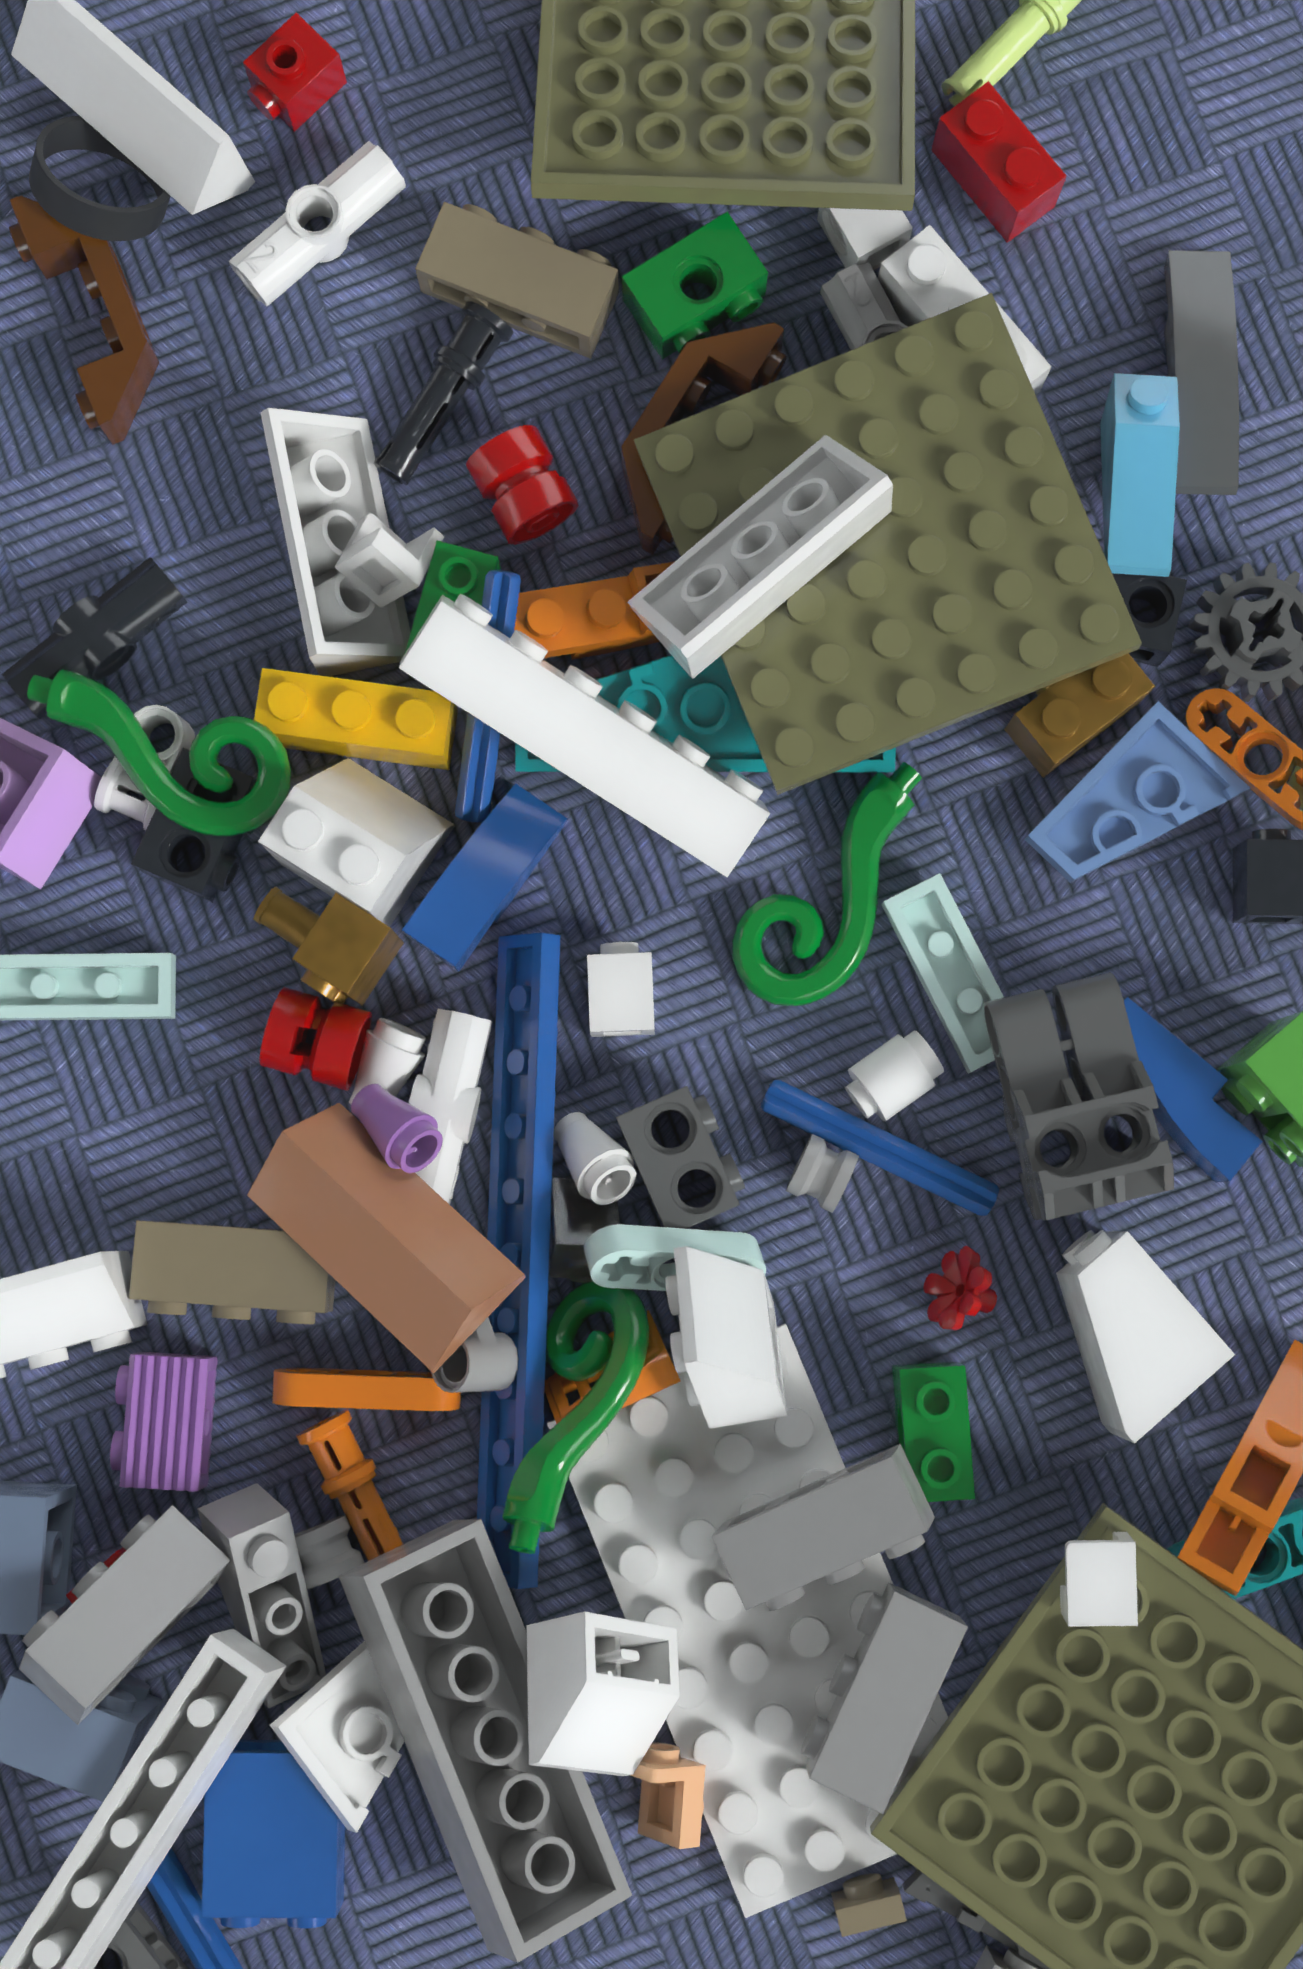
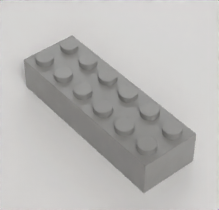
[339,1519,632,1963]

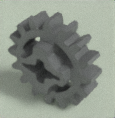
[1188,562,1303,702]

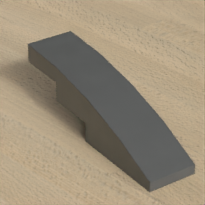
[1164,250,1239,495]

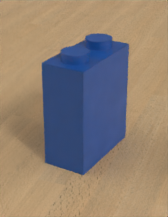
[202,1740,345,1928]

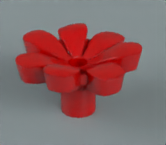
[923,1246,997,1330]

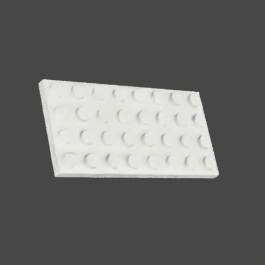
[547,1324,948,1918]

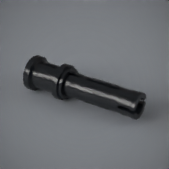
[373,301,514,486]

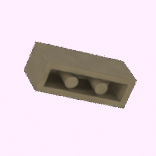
[415,202,619,359]
[129,1220,335,1324]

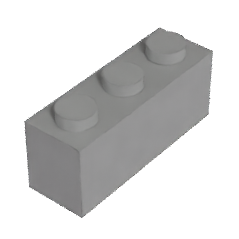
[711,1444,935,1611]
[19,1505,230,1725]
[801,1582,968,1814]

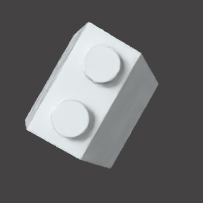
[258,758,455,927]
[1056,1230,1235,1443]

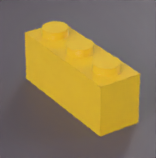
[254,668,458,770]

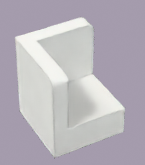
[335,513,444,608]
[1060,1532,1138,1626]

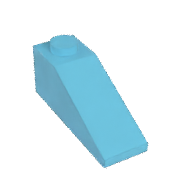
[1100,373,1180,577]

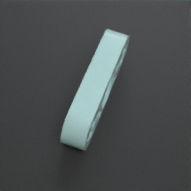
[584,1224,766,1291]

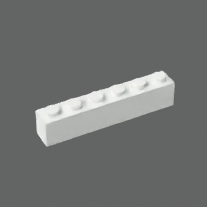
[399,594,770,877]
[0,1629,286,1969]

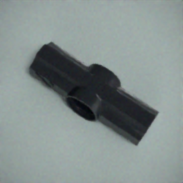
[2,557,187,719]

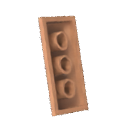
[247,1102,526,1374]

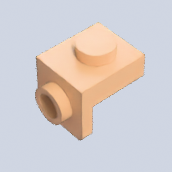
[630,1743,706,1849]

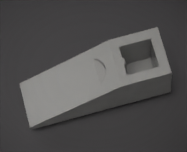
[197,1483,326,1708]

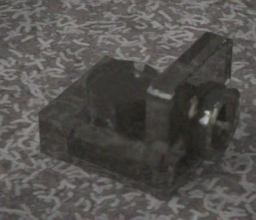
[549,1178,619,1283]

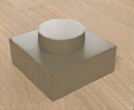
[831,1873,907,1937]

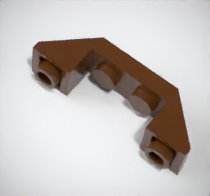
[9,195,159,445]
[621,322,787,555]

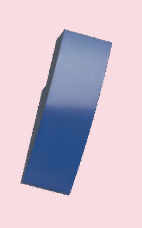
[402,784,568,972]
[1123,997,1263,1183]

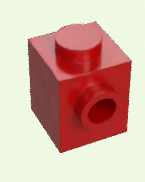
[243,12,347,132]

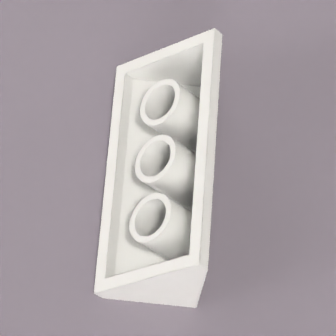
[11,0,255,215]
[261,408,410,677]
[627,435,893,679]

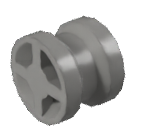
[785,1134,859,1213]
[295,1515,365,1589]

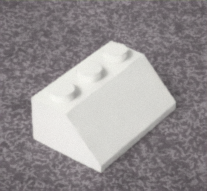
[0,1251,147,1379]

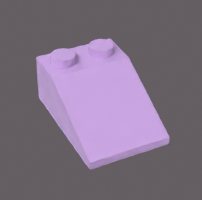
[0,718,102,890]

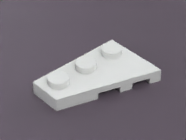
[270,1641,404,1833]

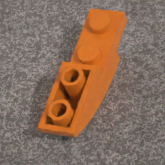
[514,562,674,660]
[1177,1339,1303,1596]

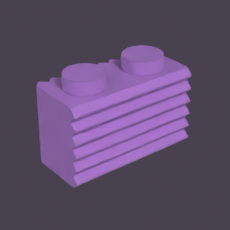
[110,1352,218,1492]

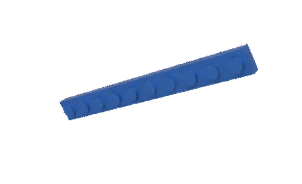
[477,933,561,1589]

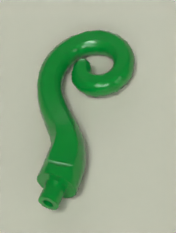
[27,669,291,836]
[732,762,922,1006]
[502,1279,649,1554]

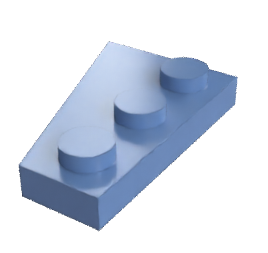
[1024,701,1251,883]

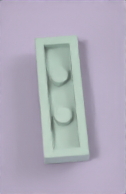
[881,873,1004,1074]
[0,953,176,1021]

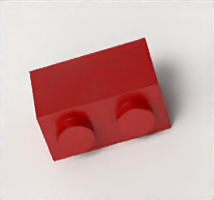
[931,81,1067,243]

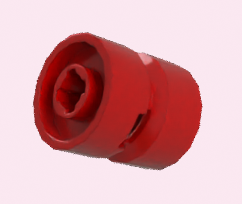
[466,425,579,545]
[259,987,372,1091]

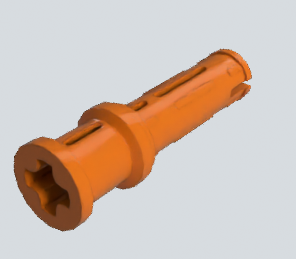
[296,1409,403,1561]

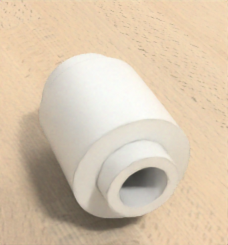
[845,1030,944,1121]

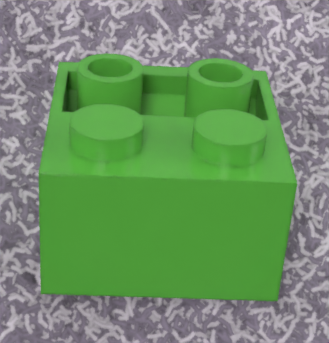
[1216,1011,1303,1167]

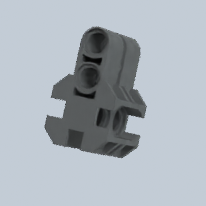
[984,972,1174,1220]

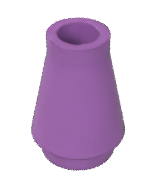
[351,1084,443,1173]

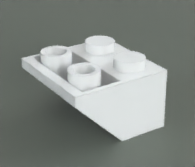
[665,1246,787,1429]
[526,1612,680,1776]

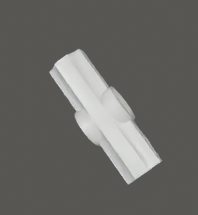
[229,141,406,307]
[409,1009,492,1205]

